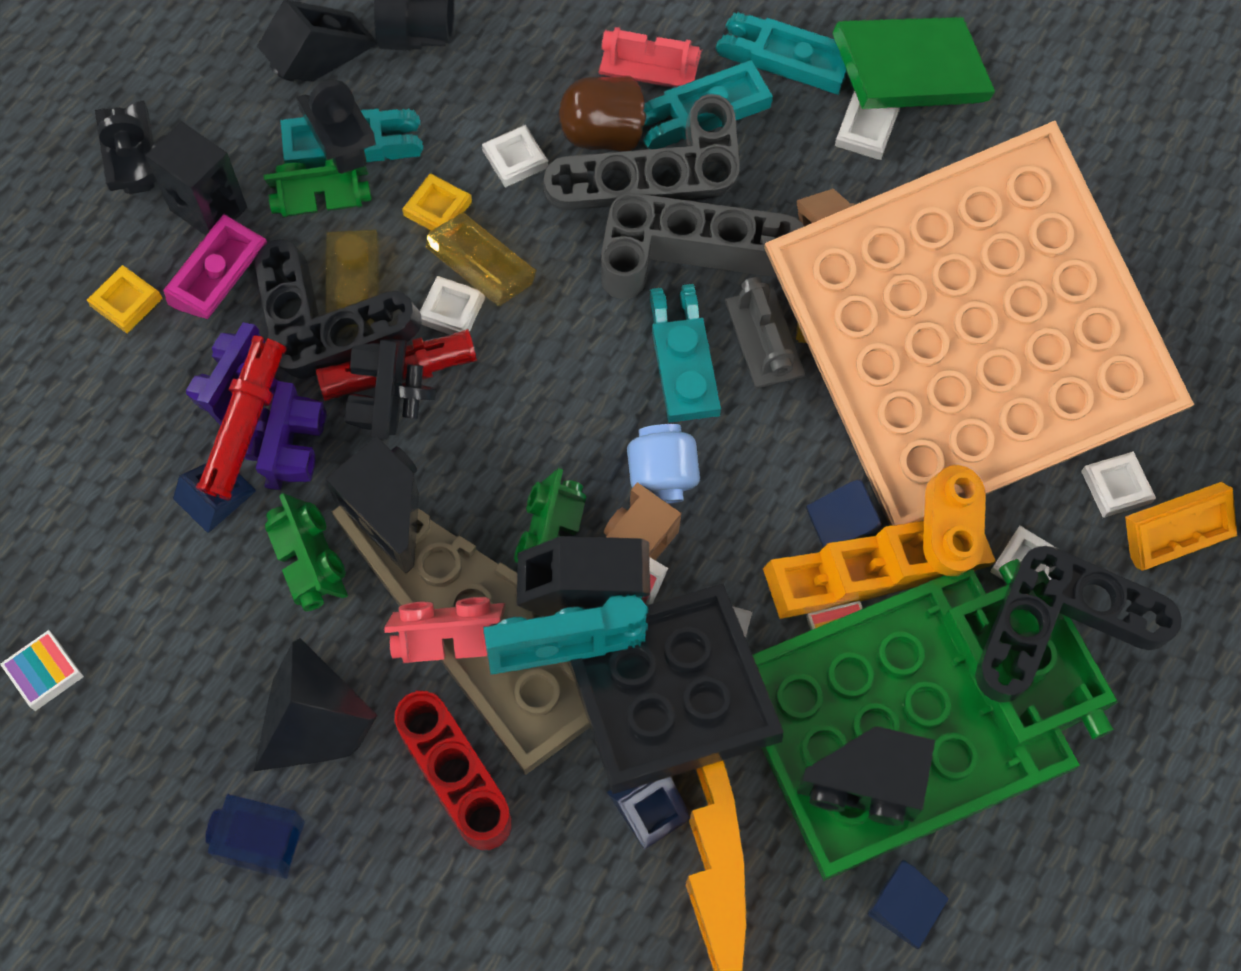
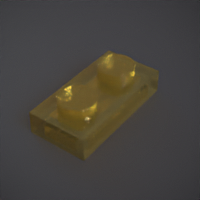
[425,212,536,307]
[326,230,379,327]

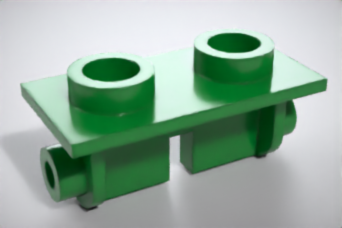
[263,159,372,218]
[514,468,587,563]
[264,493,348,612]

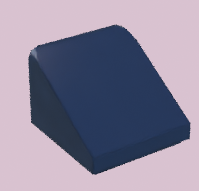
[173,463,256,533]
[806,479,881,548]
[607,777,691,850]
[867,859,949,949]

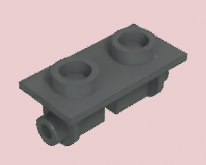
[725,277,805,389]

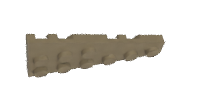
[331,506,590,775]

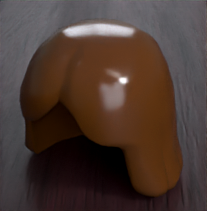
[559,76,646,152]

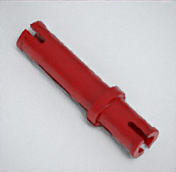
[316,329,477,401]
[196,335,286,500]

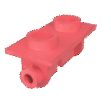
[599,27,701,88]
[384,597,505,663]

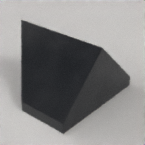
[253,638,378,772]

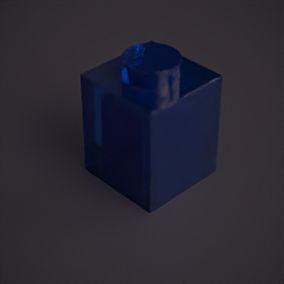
[205,794,305,879]

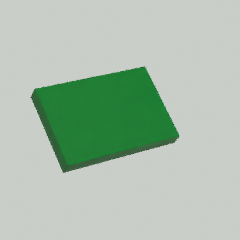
[832,17,995,109]

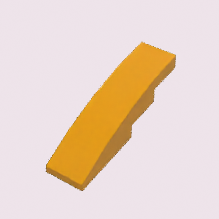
[763,521,996,619]
[686,760,746,971]

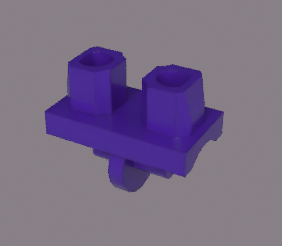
[186,322,278,425]
[244,381,327,490]

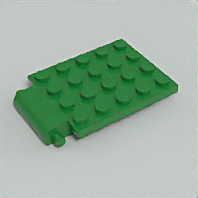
[753,559,1118,881]

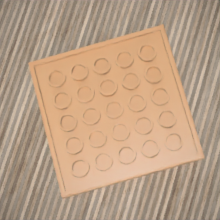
[764,120,1194,526]

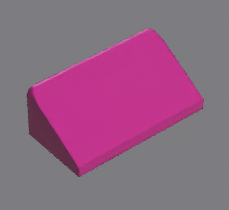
[163,214,267,319]

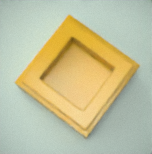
[402,173,472,238]
[87,265,163,333]

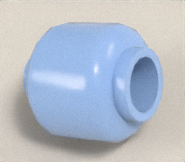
[627,424,700,504]

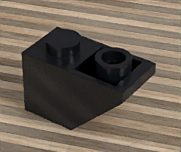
[517,536,650,617]
[797,726,935,826]

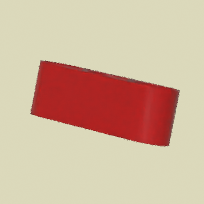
[394,691,512,850]

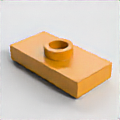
[1125,482,1238,571]

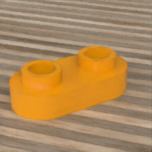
[923,465,986,577]

